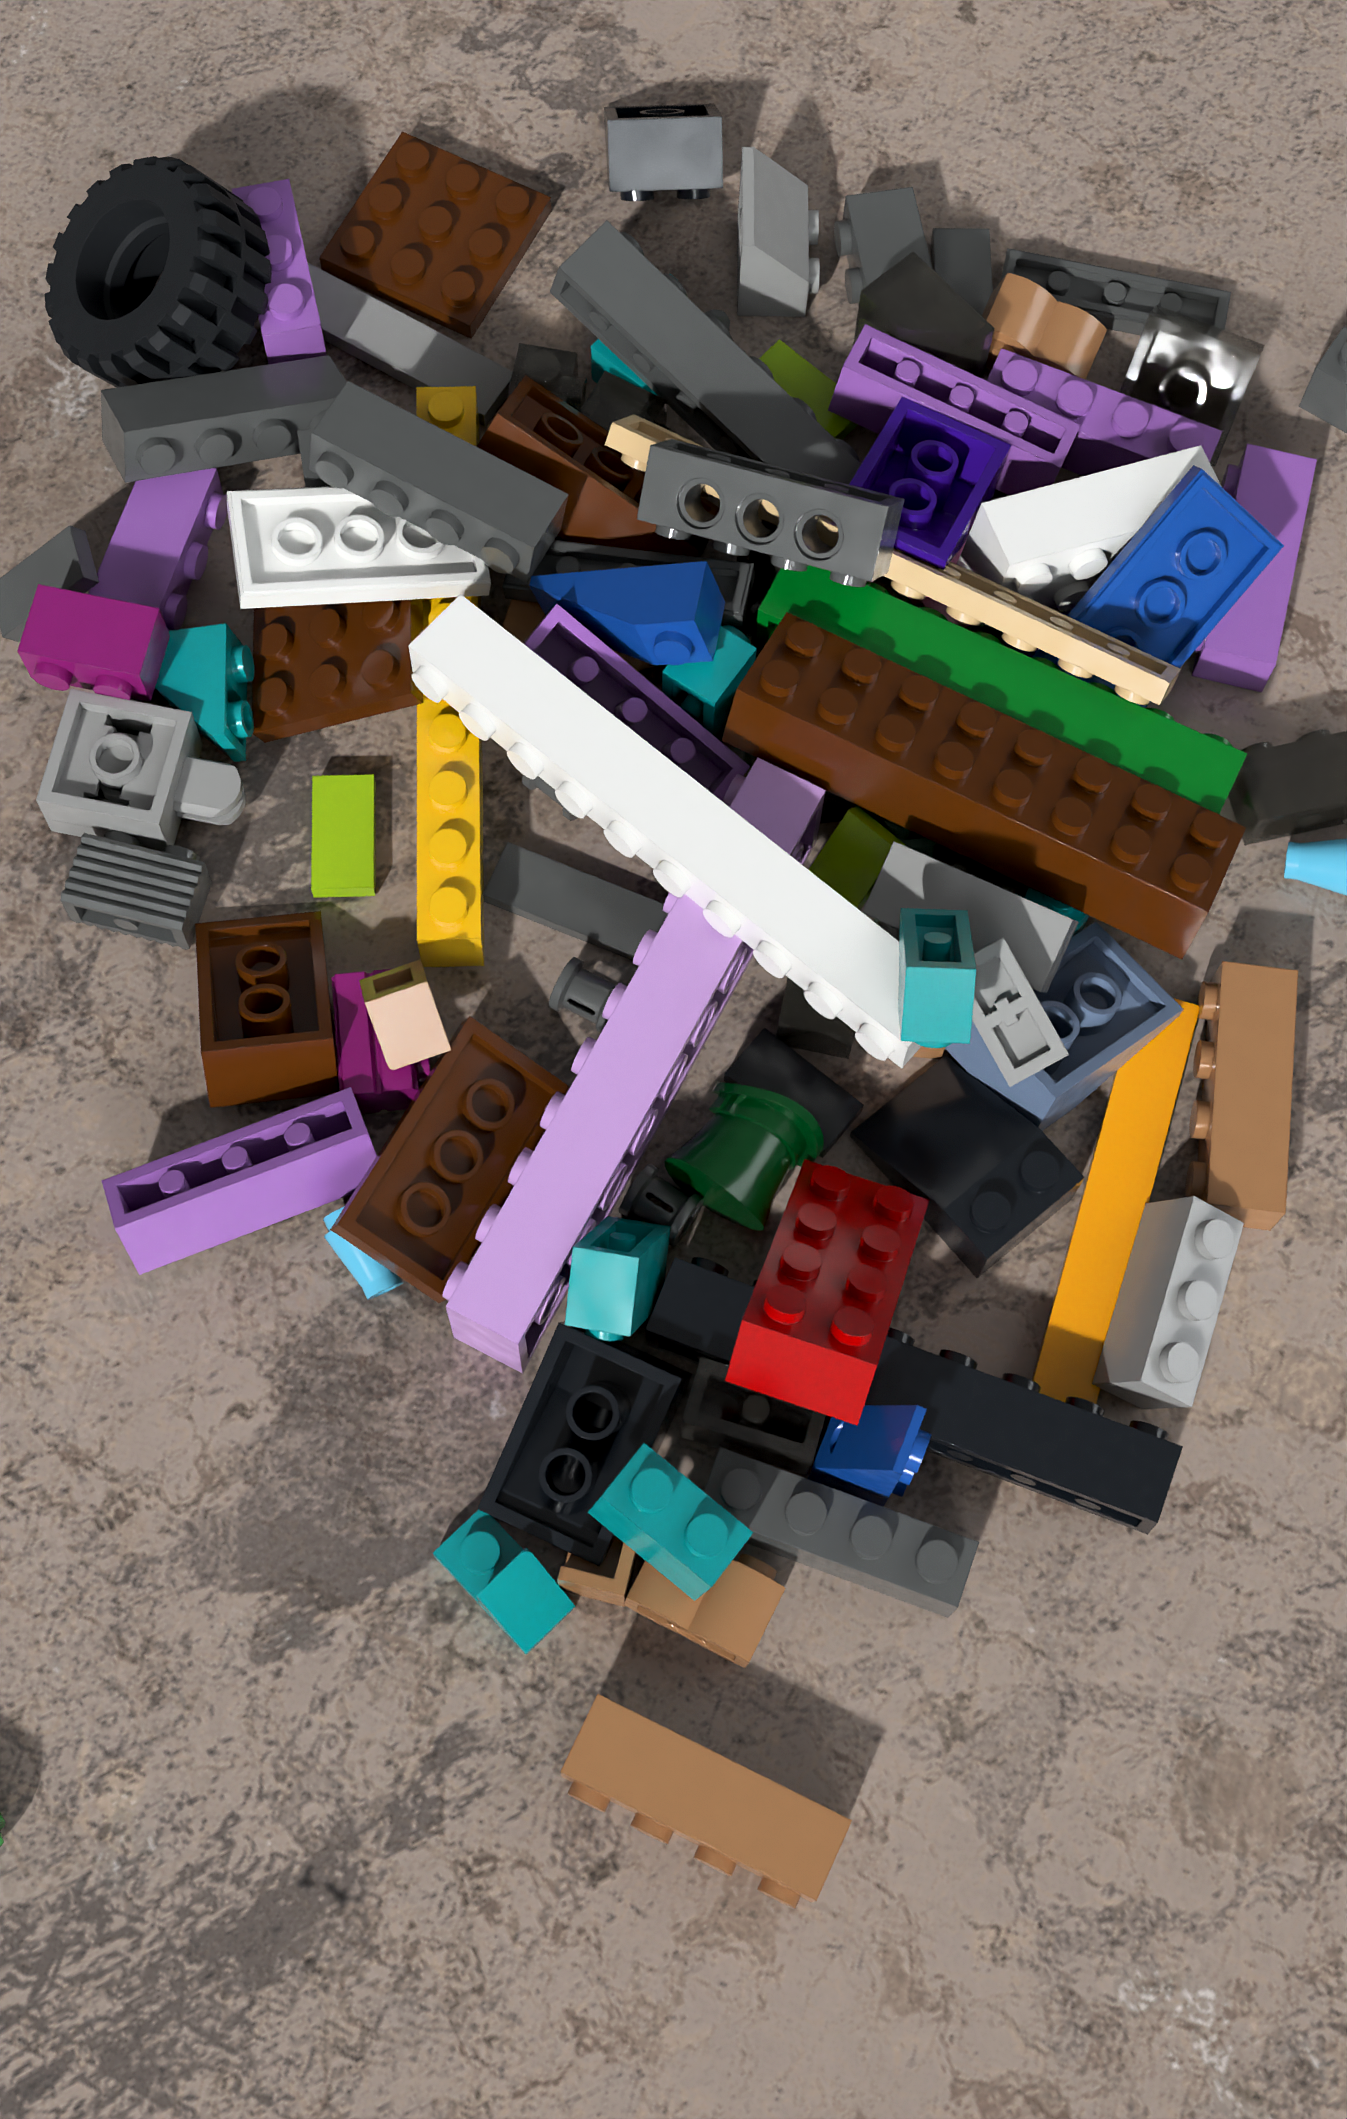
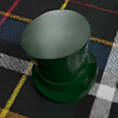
[664,1082,824,1230]

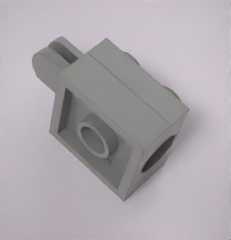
[36,689,246,852]

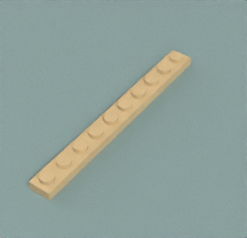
[605,414,1181,705]

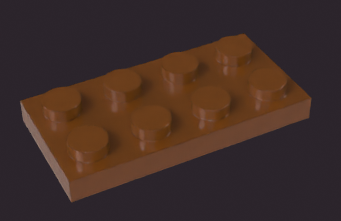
[330,1016,570,1303]

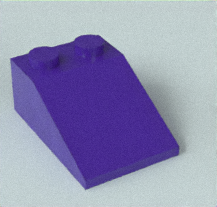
[849,397,1011,570]

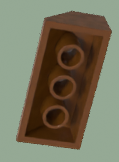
[476,375,720,557]

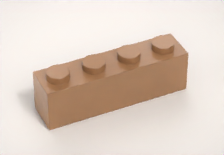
[1185,961,1298,1231]
[560,1694,852,1909]

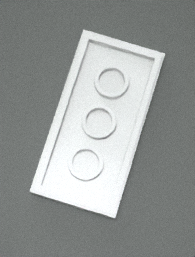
[227,486,491,609]

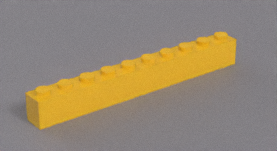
[416,386,485,967]

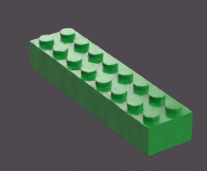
[754,565,1247,814]

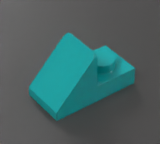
[433,1509,576,1655]

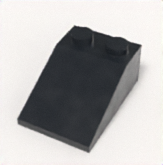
[850,1055,1085,1278]
[477,1321,692,1567]

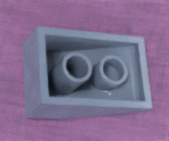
[945,922,1183,1131]

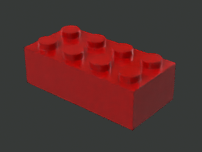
[725,1159,929,1426]

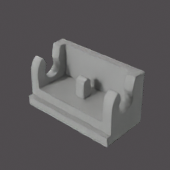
[972,937,1069,1087]

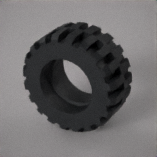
[45,156,272,388]

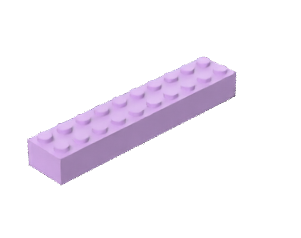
[442,757,826,1374]

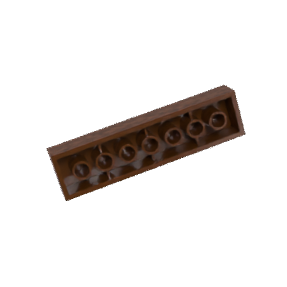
[721,612,1246,960]

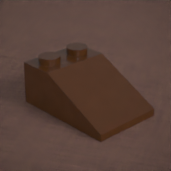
[195,911,339,1108]

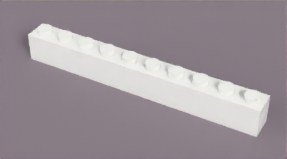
[408,594,921,1069]

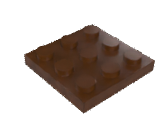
[319,131,552,339]
[252,599,423,743]

